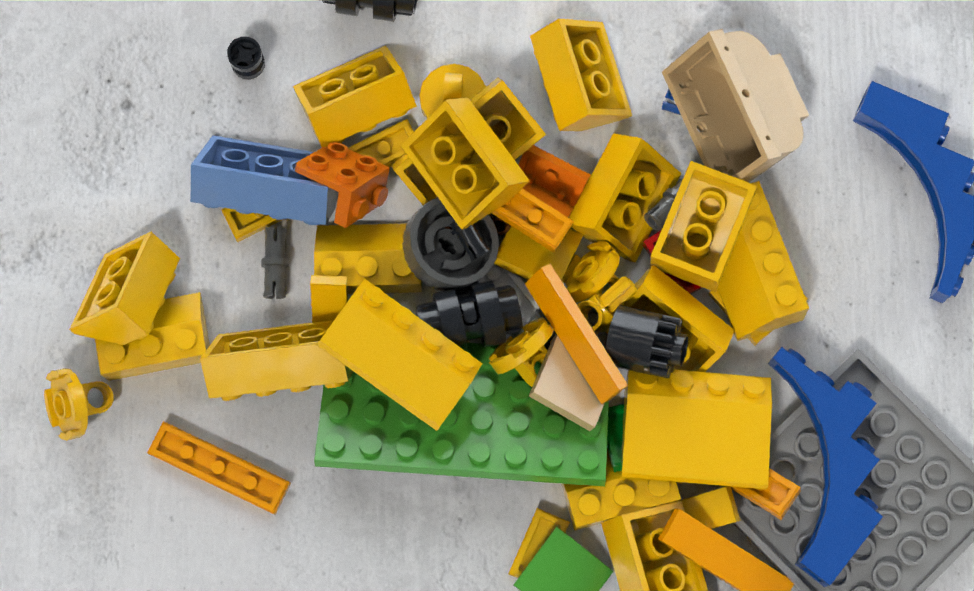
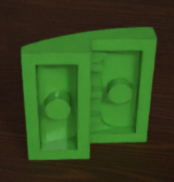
[513,527,613,591]

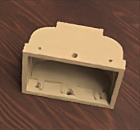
[662,29,809,182]

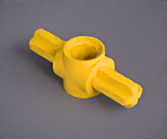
[550,276,637,344]

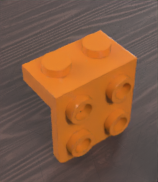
[295,142,390,228]
[518,145,591,218]

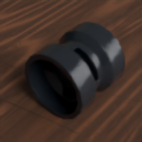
[227,37,265,80]

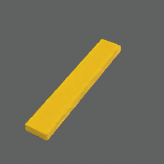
[221,119,414,242]

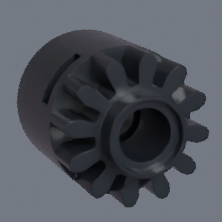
[606,305,688,379]

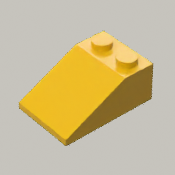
[650,161,757,292]

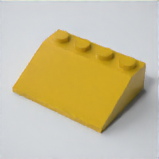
[621,369,772,490]

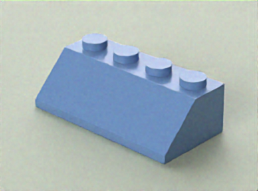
[190,135,339,225]

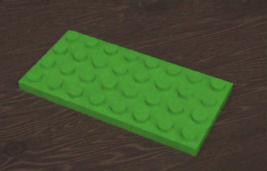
[314,343,609,487]

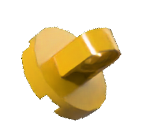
[419,64,486,118]
[562,241,620,303]
[489,317,554,387]
[44,368,114,441]

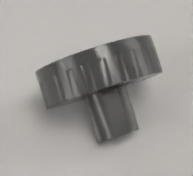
[402,197,499,291]

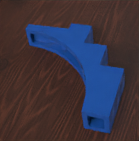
[853,81,974,303]
[768,347,883,587]

